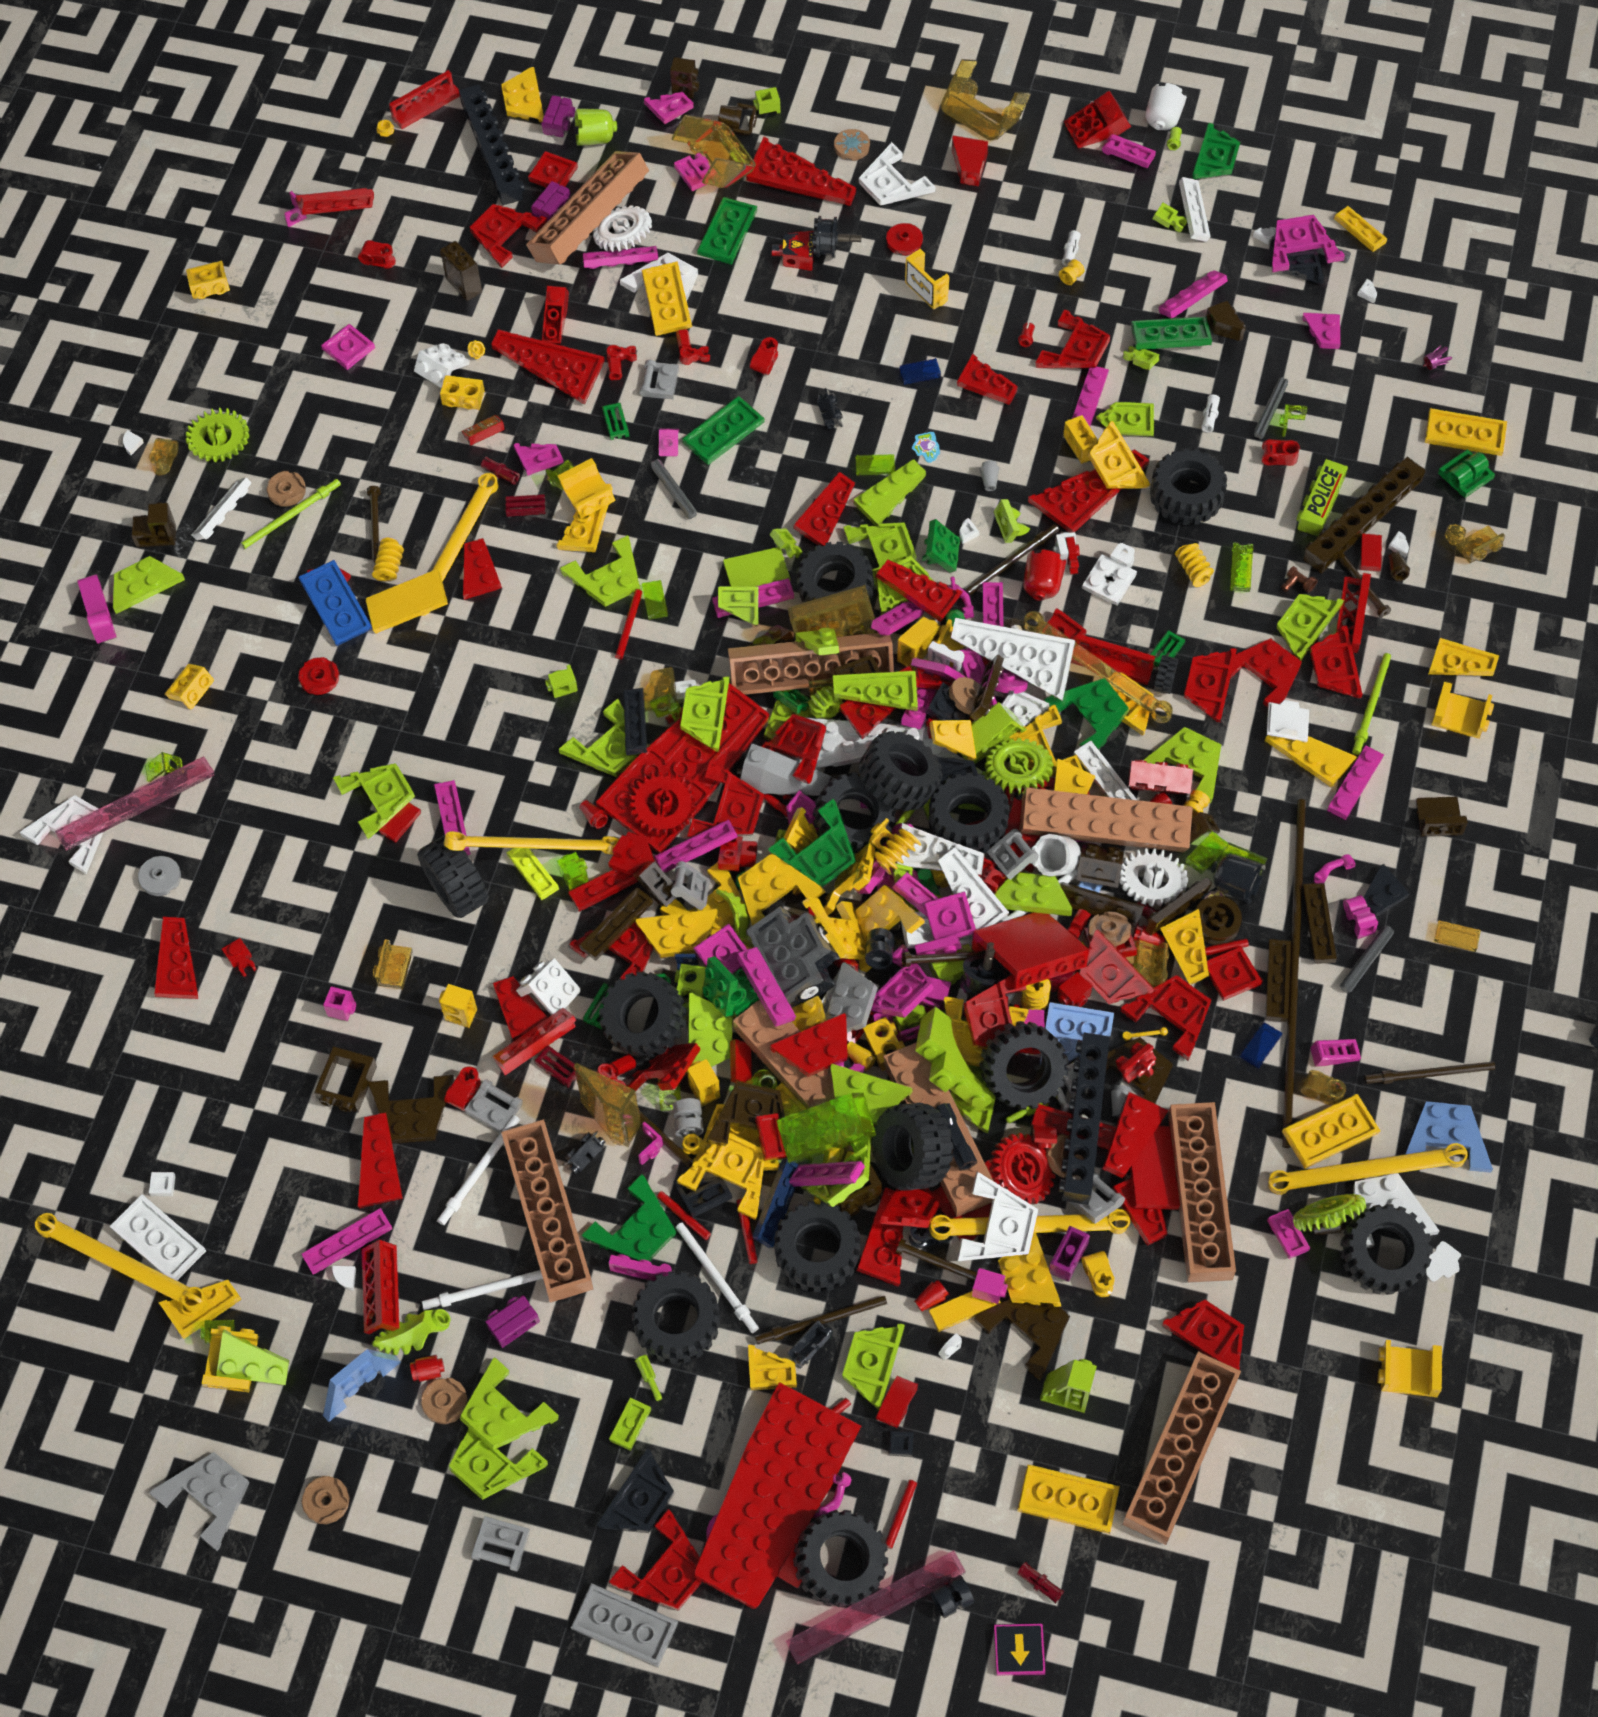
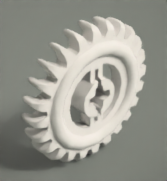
[593,205,652,252]
[1119,848,1188,906]

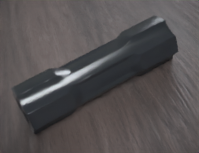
[935,1103,977,1171]

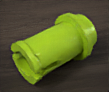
[1167,127,1182,151]

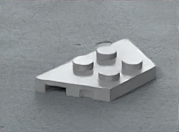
[826,963,878,1033]

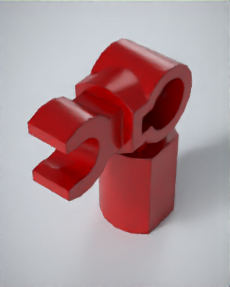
[676,329,710,365]
[607,345,637,380]
[1067,909,1091,939]
[596,1054,636,1098]

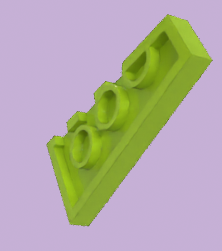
[853,459,926,526]
[833,671,918,711]

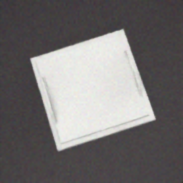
[1267,700,1309,742]

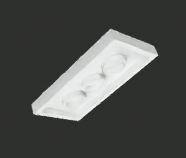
[110,1195,206,1280]

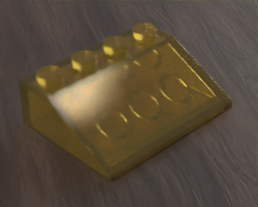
[788,585,878,637]
[574,1063,641,1147]

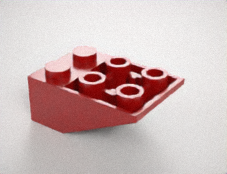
[1063,91,1131,148]

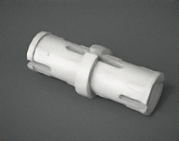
[1062,230,1081,266]
[1201,394,1220,433]

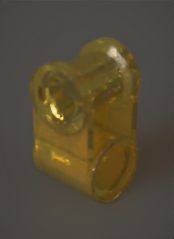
[149,438,178,475]
[1301,1070,1346,1106]

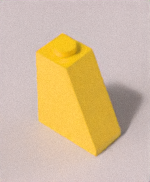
[897,617,940,671]

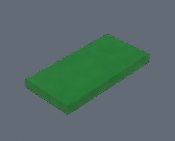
[697,197,758,264]
[1131,317,1212,350]
[682,396,765,465]

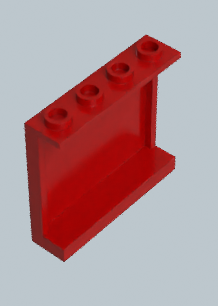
[972,912,1089,989]

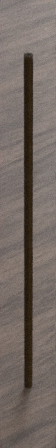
[1282,799,1306,1148]

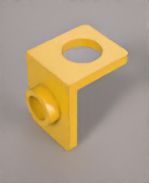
[869,818,894,853]

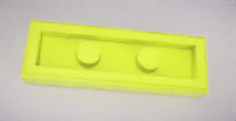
[506,848,559,900]

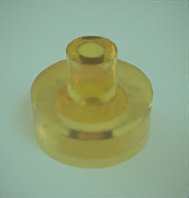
[1445,524,1466,545]

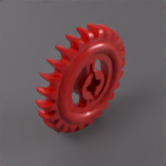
[629,770,697,836]
[989,1132,1056,1205]

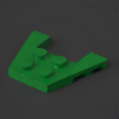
[1044,678,1130,750]
[768,799,856,887]
[581,1174,676,1262]

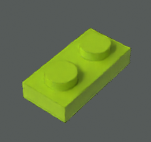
[609,1398,651,1451]

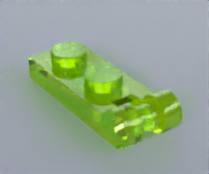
[1230,542,1253,592]

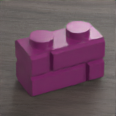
[542,95,575,138]
[531,181,570,222]
[1049,1226,1090,1282]
[485,1295,540,1348]

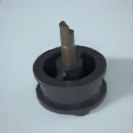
[813,216,862,258]
[960,942,1010,999]

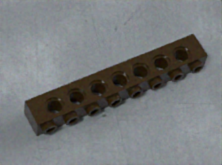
[1303,456,1425,574]

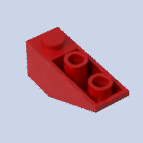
[542,286,569,344]

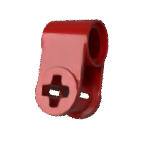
[358,240,396,269]
[750,337,778,375]
[1262,439,1300,466]
[445,1066,481,1111]

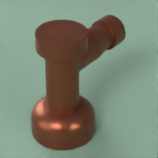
[1281,566,1318,593]

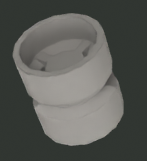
[673,1098,704,1138]

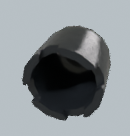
[1211,854,1265,904]

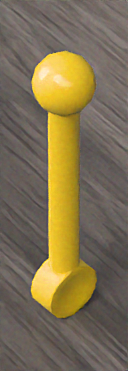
[1123,1027,1168,1041]

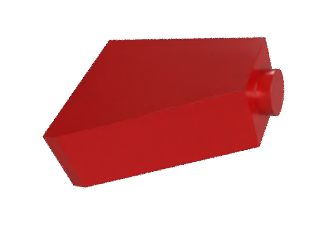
[952,135,988,186]

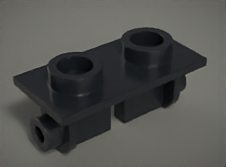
[817,388,843,429]
[562,1131,606,1174]
[787,1320,833,1369]

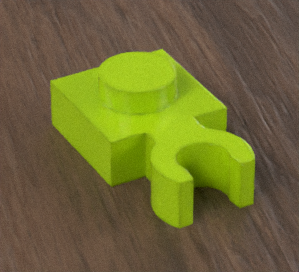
[1153,202,1187,232]
[1123,346,1159,370]
[770,528,803,558]

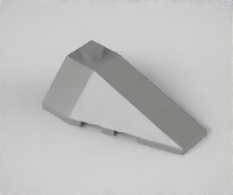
[741,744,831,796]

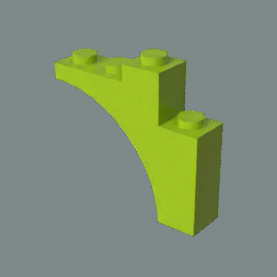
[915,1006,995,1112]

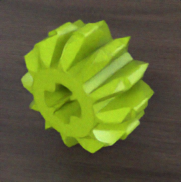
[808,686,843,720]

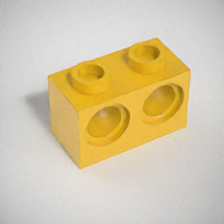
[440,375,485,410]
[1063,415,1098,464]
[439,984,477,1028]
[863,1017,905,1071]
[687,1059,721,1107]

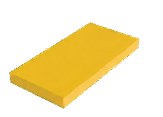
[641,261,692,336]
[1424,408,1507,456]
[366,569,448,634]
[1282,1094,1380,1169]
[1017,1464,1120,1534]

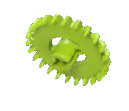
[186,407,249,462]
[985,738,1054,795]
[1293,1194,1366,1231]

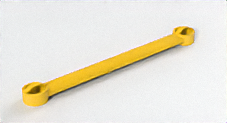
[420,473,498,616]
[444,831,619,855]
[1268,1143,1468,1195]
[929,1209,1130,1240]
[35,1213,206,1312]

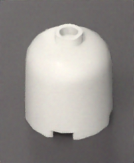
[1145,83,1187,130]
[1032,834,1081,876]

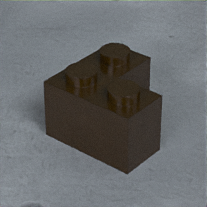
[132,503,176,547]

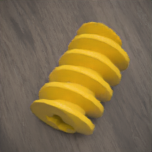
[372,537,404,581]
[1175,543,1214,587]
[874,828,921,875]
[1021,979,1051,1011]

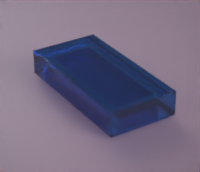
[899,358,941,385]
[1241,1022,1283,1068]

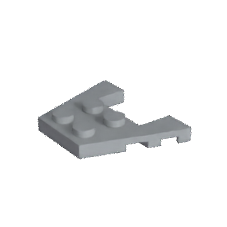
[149,1452,249,1551]

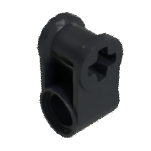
[908,1215,954,1249]

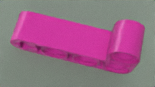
[77,574,117,644]

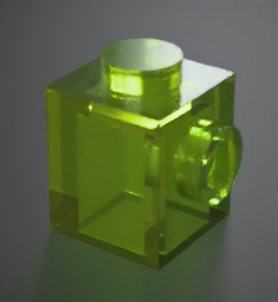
[557,852,588,890]

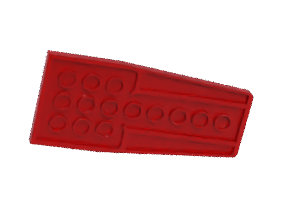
[596,683,769,854]
[694,1382,861,1609]

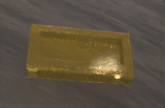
[1434,920,1481,952]

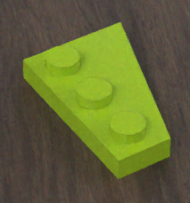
[216,1329,290,1385]

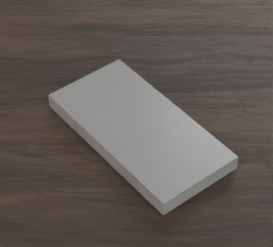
[571,1583,678,1668]

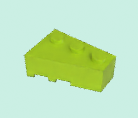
[961,702,1027,764]
[1040,1359,1097,1413]

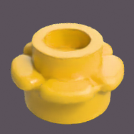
[376,120,394,137]
[467,340,485,359]
[682,1134,703,1155]

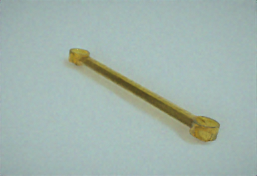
[1024,611,1173,723]

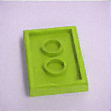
[723,547,790,587]

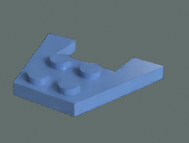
[1406,1101,1493,1173]
[323,1349,401,1422]

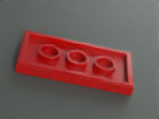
[1130,1126,1180,1210]

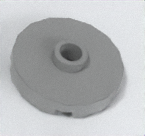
[138,856,181,896]

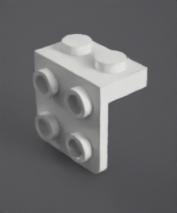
[414,344,470,388]
[516,958,580,1015]

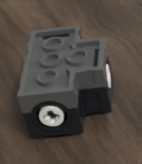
[746,907,840,1006]

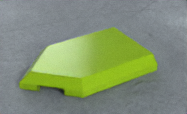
[1096,402,1154,436]

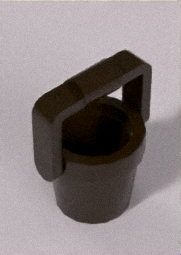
[718,103,757,136]

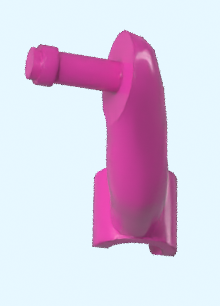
[948,576,974,619]
[1314,854,1355,883]
[813,1472,851,1519]

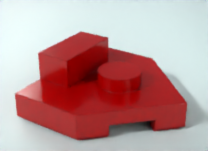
[608,832,655,875]

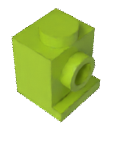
[753,87,780,114]
[545,664,578,698]
[893,1004,926,1032]

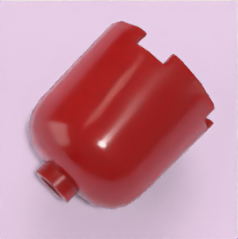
[1023,550,1066,601]

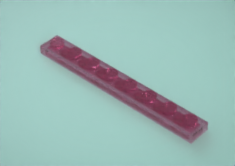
[55,756,215,851]
[786,1550,966,1664]

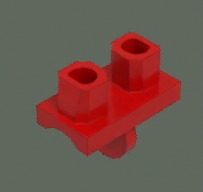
[1116,1042,1156,1084]

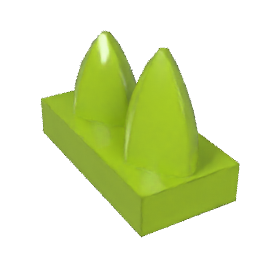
[993,499,1030,543]

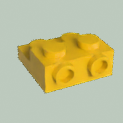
[186,261,230,299]

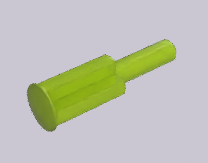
[1006,1103,1048,1124]
[635,1355,662,1401]

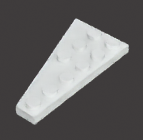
[951,618,1075,701]
[796,718,926,770]

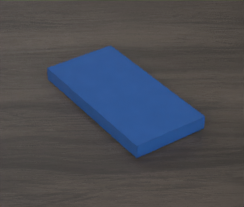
[299,560,372,647]

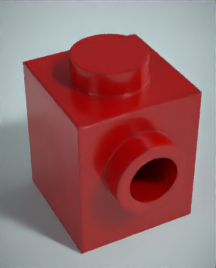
[1057,972,1092,1007]

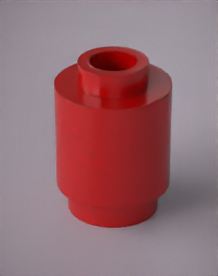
[410,1354,445,1382]

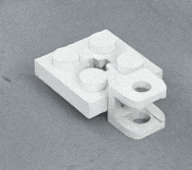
[1082,543,1137,606]

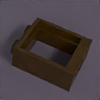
[440,240,482,301]
[314,1046,377,1113]

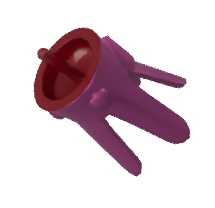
[1423,345,1452,370]

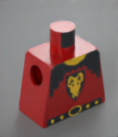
[772,231,813,271]

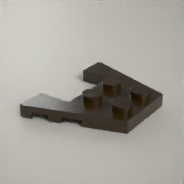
[1088,1037,1173,1104]
[368,1075,454,1144]
[706,1082,792,1158]
[974,1299,1070,1381]

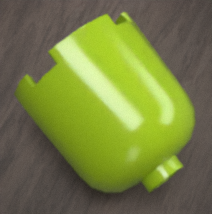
[575,109,617,145]

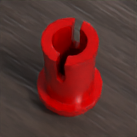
[1018,323,1035,347]

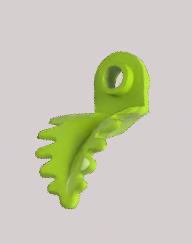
[716,889,754,948]
[372,1309,451,1355]

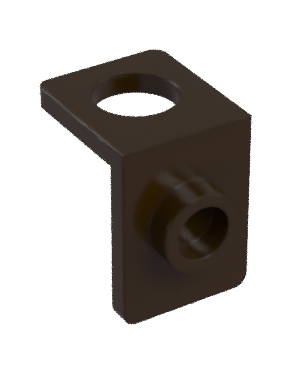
[1190,812,1220,844]

